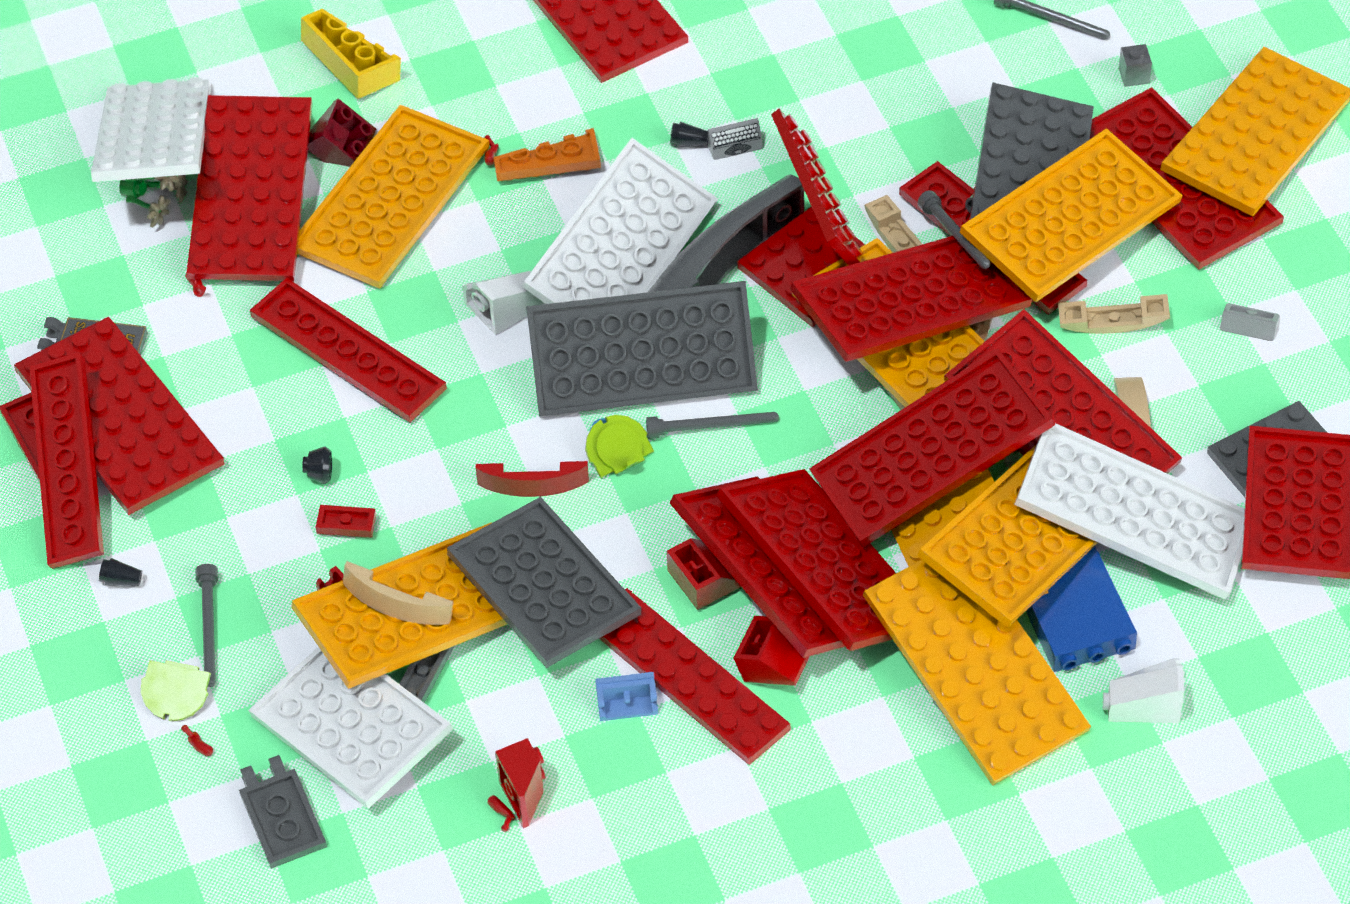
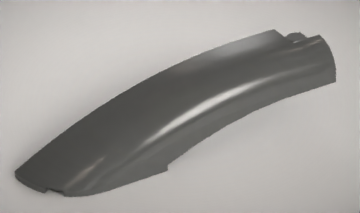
[648,174,804,292]

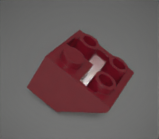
[308,98,376,167]

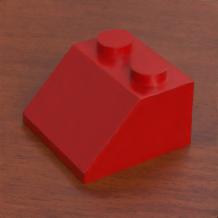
[495,738,546,829]

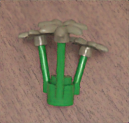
[119,175,188,228]

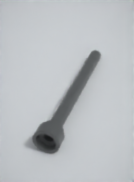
[994,0,1110,40]
[918,191,990,269]
[646,412,779,439]
[195,564,218,687]

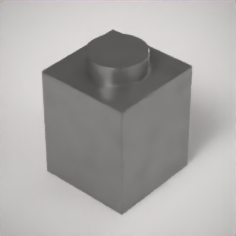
[1119,44,1152,87]

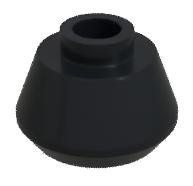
[302,446,332,484]

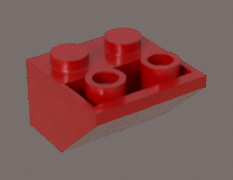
[666,538,741,610]
[733,616,810,686]

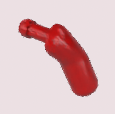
[484,134,499,166]
[185,274,206,297]
[181,725,213,757]
[487,795,515,832]

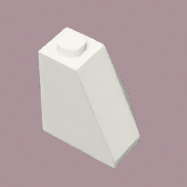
[462,271,545,335]
[1102,658,1184,723]

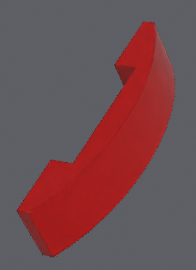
[475,461,589,497]

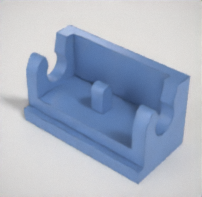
[595,672,658,722]

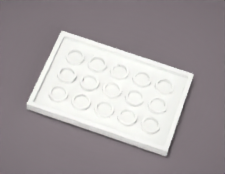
[248,647,453,809]

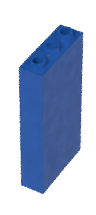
[1026,546,1137,672]

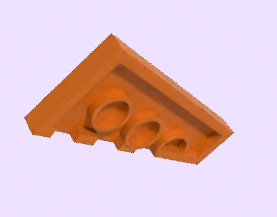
[494,128,601,181]

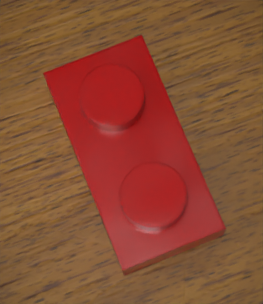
[315,505,377,538]

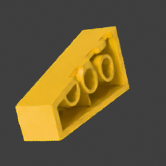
[301,8,401,99]

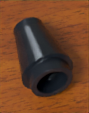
[670,121,708,147]
[99,558,143,587]

